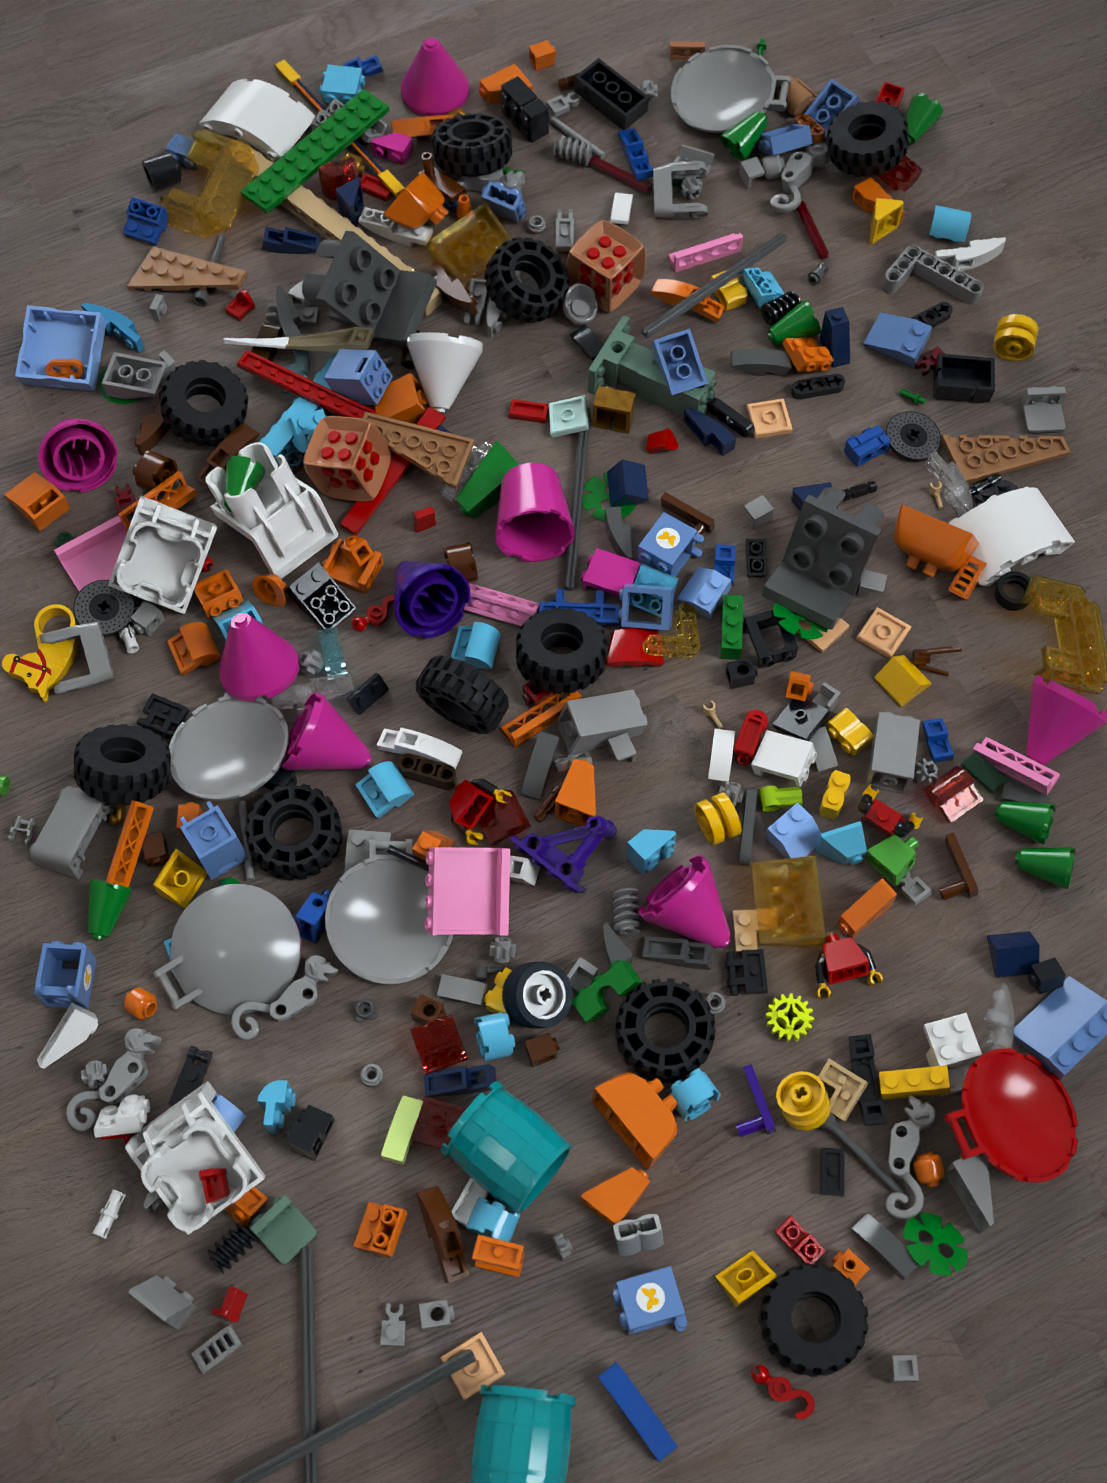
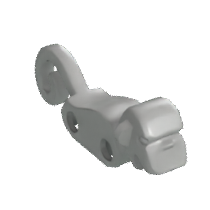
[770,143,829,213]
[444,169,525,192]
[232,955,338,1040]
[66,1028,162,1132]
[886,1095,936,1219]

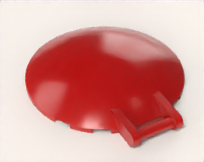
[943,1048,1078,1183]

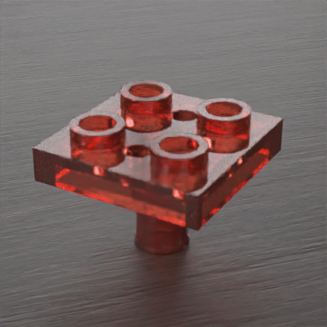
[411,1097,467,1149]

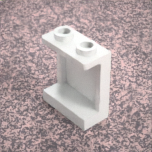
[751,730,817,787]

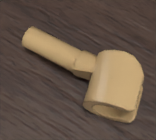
[929,481,943,509]
[703,701,723,729]

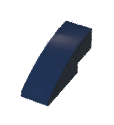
[261,227,320,254]
[683,408,736,456]
[424,1064,496,1097]

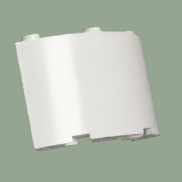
[199,79,315,163]
[948,487,1075,586]

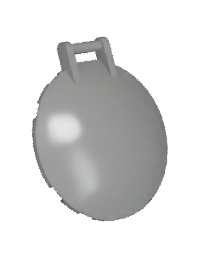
[671,45,791,133]
[169,691,289,801]
[325,839,453,984]
[153,884,301,1015]

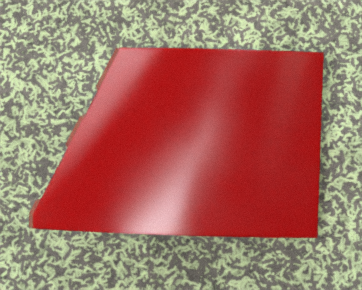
[605,628,664,668]

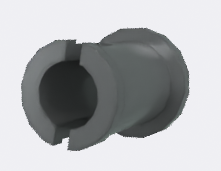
[807,263,829,285]

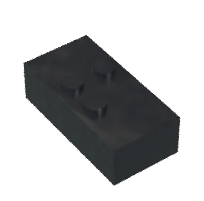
[574,58,650,130]

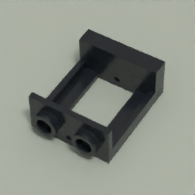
[743,610,798,668]

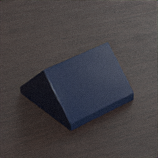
[336,178,364,227]
[607,459,649,507]
[987,931,1040,978]

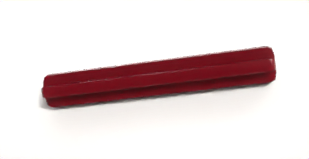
[590,156,652,194]
[796,201,829,260]

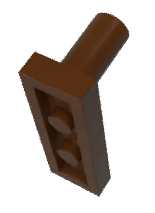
[418,152,466,203]
[661,492,715,544]
[939,832,979,900]

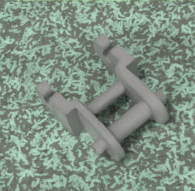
[8,816,35,845]

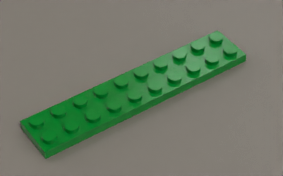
[240,89,390,214]

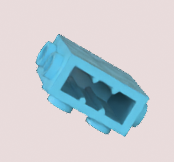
[319,65,366,104]

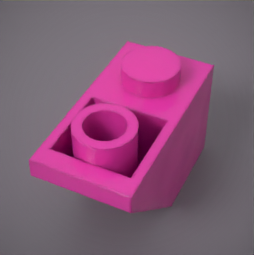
[371,132,413,165]

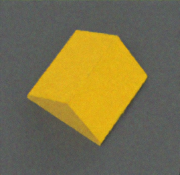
[869,198,904,244]
[874,655,932,707]
[153,849,207,908]
[715,1250,777,1308]

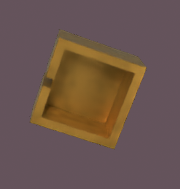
[592,386,636,434]

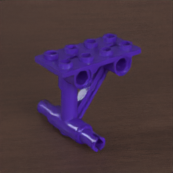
[510,816,617,893]

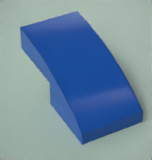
[343,54,383,77]
[714,544,736,586]
[922,718,954,763]

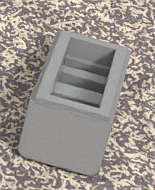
[191,1325,244,1374]

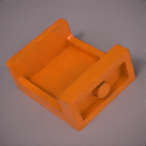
[322,538,384,594]
[472,1235,525,1277]

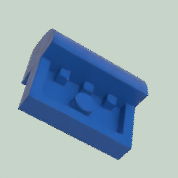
[122,197,168,246]

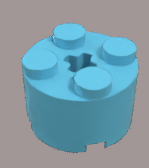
[474,1012,515,1062]
[670,1068,721,1121]
[466,1197,520,1242]

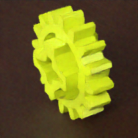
[765,993,814,1042]

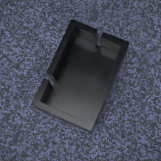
[500,76,549,143]
[933,353,995,403]

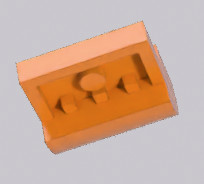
[167,622,221,675]
[353,1202,408,1259]

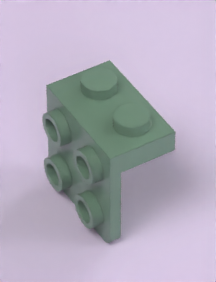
[250,1195,317,1265]

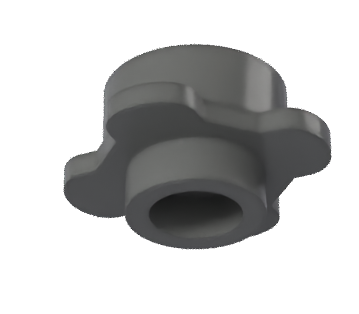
[353,998,377,1022]

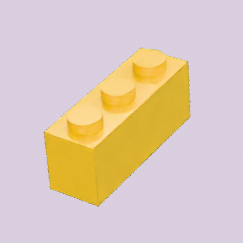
[879,1065,951,1100]

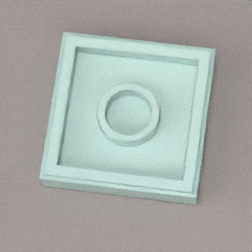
[549,395,589,438]

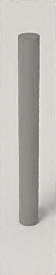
[550,116,605,159]
[238,801,255,881]

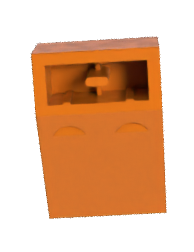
[4,472,71,531]

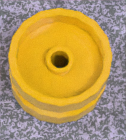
[993,314,1039,361]
[694,792,742,846]
[776,1071,831,1131]

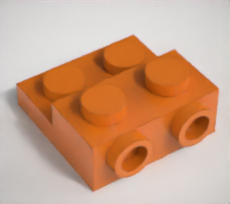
[782,337,834,372]
[194,569,244,618]

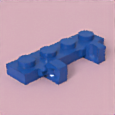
[539,589,619,626]

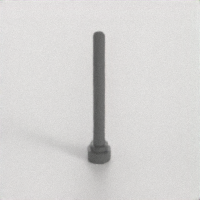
[193,235,226,307]
[820,1112,906,1194]

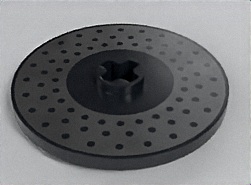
[885,411,941,462]
[73,580,135,636]

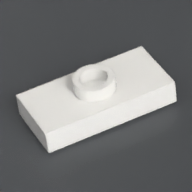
[451,1178,489,1227]

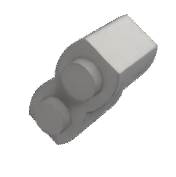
[613,1214,664,1256]

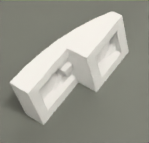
[610,193,633,224]

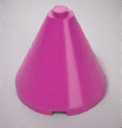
[400,38,469,117]
[38,418,118,492]
[219,613,300,701]
[1026,675,1107,765]
[280,691,372,771]
[639,855,731,949]

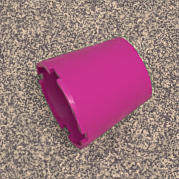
[495,463,575,562]

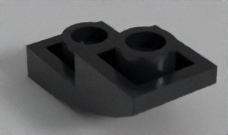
[570,324,604,361]
[745,539,767,576]

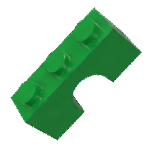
[720,595,743,660]
[572,960,643,1022]

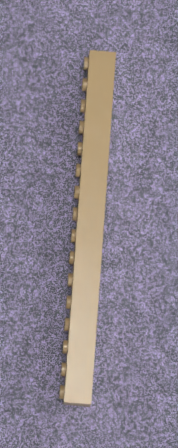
[224,139,442,316]

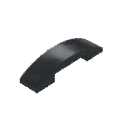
[848,1034,888,1126]

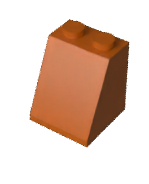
[373,373,430,424]
[555,758,596,827]

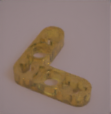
[643,602,700,658]

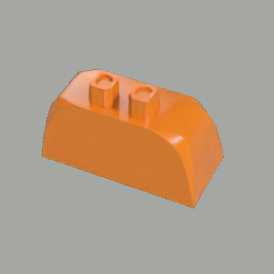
[383,171,449,230]
[894,505,979,578]
[591,1072,678,1170]

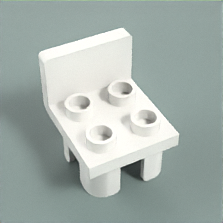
[206,442,338,579]
[108,496,217,614]
[125,1081,265,1235]

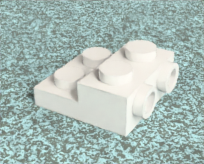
[94,1094,150,1138]

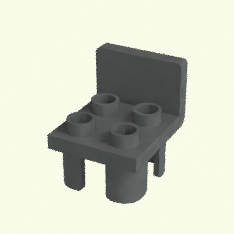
[302,231,437,346]
[762,487,885,630]

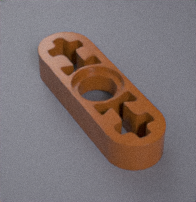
[795,114,825,143]

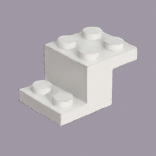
[923,1013,982,1097]

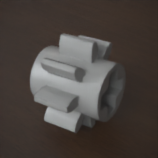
[637,80,658,103]
[681,176,703,199]
[299,650,324,675]
[914,758,938,786]
[719,781,744,806]
[489,937,516,963]
[81,1060,109,1089]

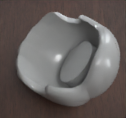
[563,284,598,326]

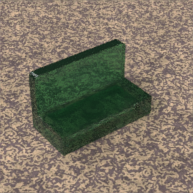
[960,751,1007,795]

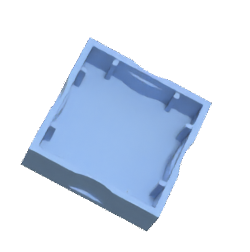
[15,305,107,392]

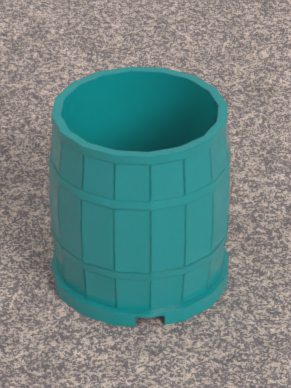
[440,1081,572,1215]
[471,1385,576,1483]

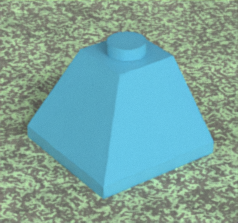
[815,821,867,865]

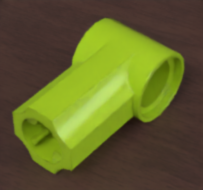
[759,786,803,812]

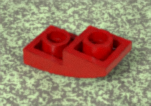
[774,1216,826,1265]

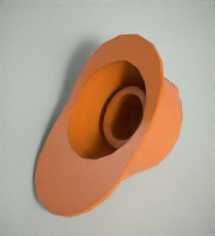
[252,574,287,607]

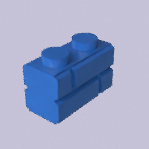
[844,425,891,467]

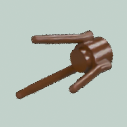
[913,646,962,676]

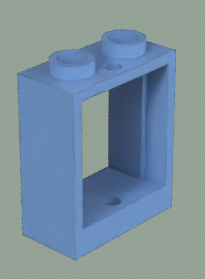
[757,123,813,155]
[618,584,674,630]

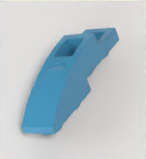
[81,303,145,353]

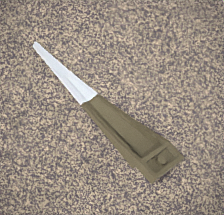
[223,327,374,353]

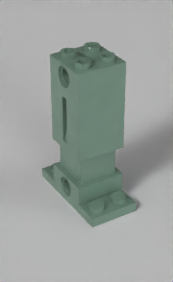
[588,315,717,416]

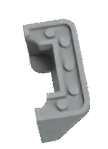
[29,786,116,880]

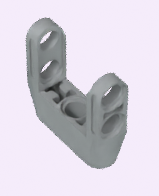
[653,161,708,220]
[39,622,114,695]

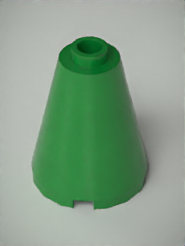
[905,93,943,145]
[719,111,768,162]
[767,300,821,346]
[224,456,266,512]
[994,801,1056,845]
[1015,847,1076,889]
[88,880,132,941]

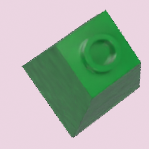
[456,440,519,519]

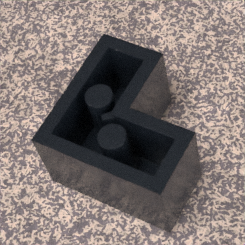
[284,1105,335,1161]

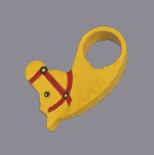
[2,604,80,703]

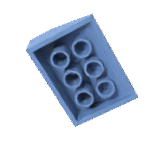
[1009,976,1107,1080]

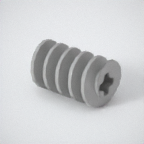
[553,135,592,166]
[612,888,641,936]

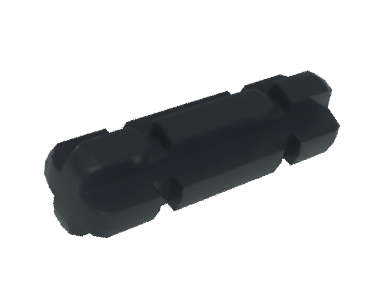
[842,481,877,501]

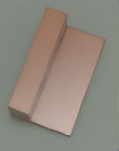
[670,41,705,60]

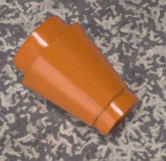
[456,195,474,221]

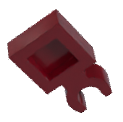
[915,346,945,376]
[114,483,136,516]

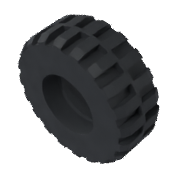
[827,101,909,177]
[432,113,513,177]
[484,237,569,323]
[160,360,249,446]
[516,607,607,694]
[416,655,509,735]
[73,724,171,806]
[245,783,343,881]
[615,978,716,1082]
[759,1263,869,1377]

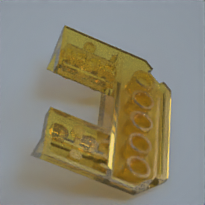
[160,129,259,238]
[1022,574,1107,694]

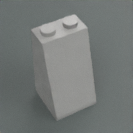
[556,690,648,755]
[865,712,920,794]

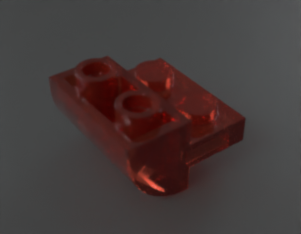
[877,155,923,192]
[318,156,358,201]
[922,766,983,823]
[478,790,531,846]
[410,1014,468,1075]

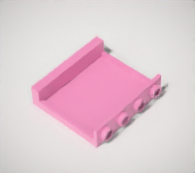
[54,515,129,591]
[424,847,510,936]

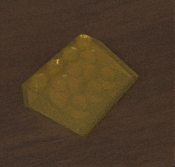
[425,202,512,284]
[751,856,826,947]

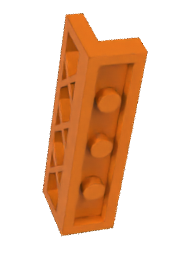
[118,471,197,532]
[501,691,582,748]
[106,800,154,888]

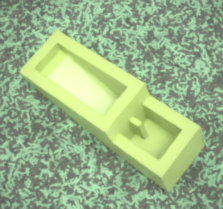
[381,1096,424,1165]

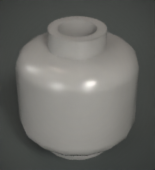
[761,154,785,180]

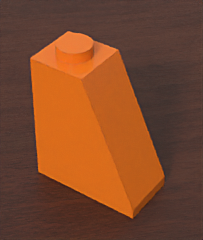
[479,63,533,104]
[412,831,455,861]
[838,878,897,938]
[580,1167,651,1226]

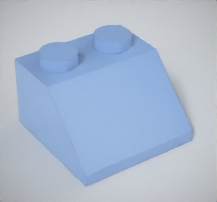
[677,567,732,620]
[765,803,822,867]

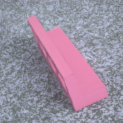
[668,233,743,273]
[463,583,540,626]
[973,737,1060,796]

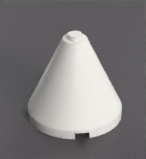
[407,332,483,414]

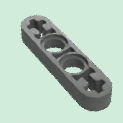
[738,788,757,866]

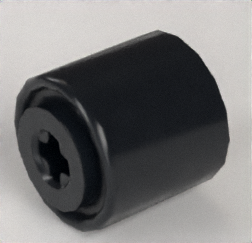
[142,151,182,192]

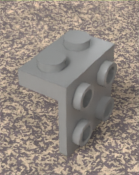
[1022,386,1066,433]

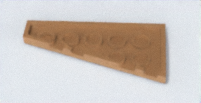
[127,247,248,291]
[362,412,475,490]
[941,435,1071,485]

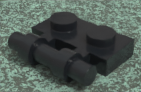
[966,474,1018,505]
[137,693,189,739]
[725,949,768,996]

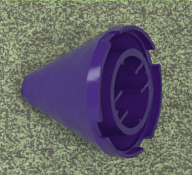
[394,561,470,638]

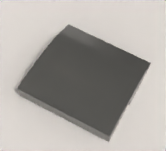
[1001,765,1053,803]

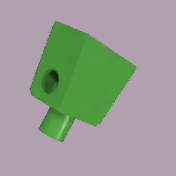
[866,835,919,887]

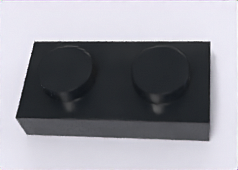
[346,673,389,715]
[820,1147,845,1197]

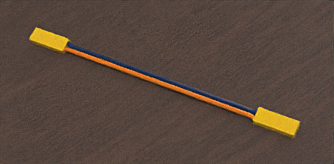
[275,60,405,197]

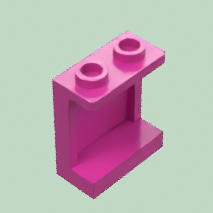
[580,548,641,603]

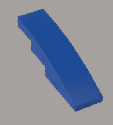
[618,128,653,180]
[598,1362,678,1462]

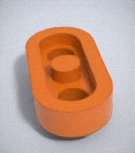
[45,359,85,379]

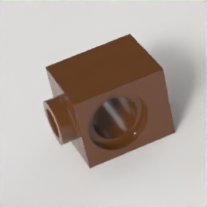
[142,831,169,867]
[410,994,447,1030]
[524,1032,560,1067]

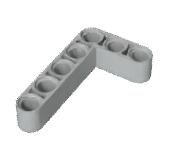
[883,245,984,305]

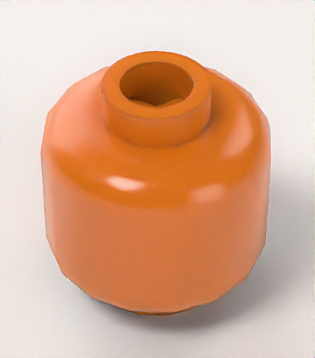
[124,987,157,1020]
[912,1151,946,1187]

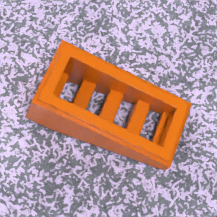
[948,555,987,599]

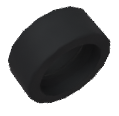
[994,571,1035,611]

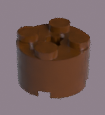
[132,450,178,495]
[443,542,478,583]

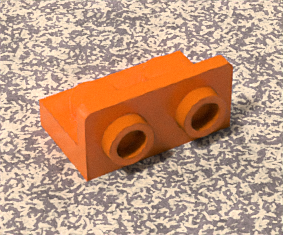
[224,1187,268,1227]

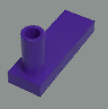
[736,1064,776,1137]

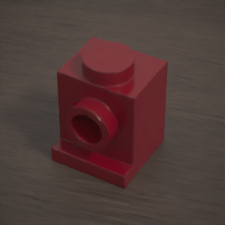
[522,682,554,707]

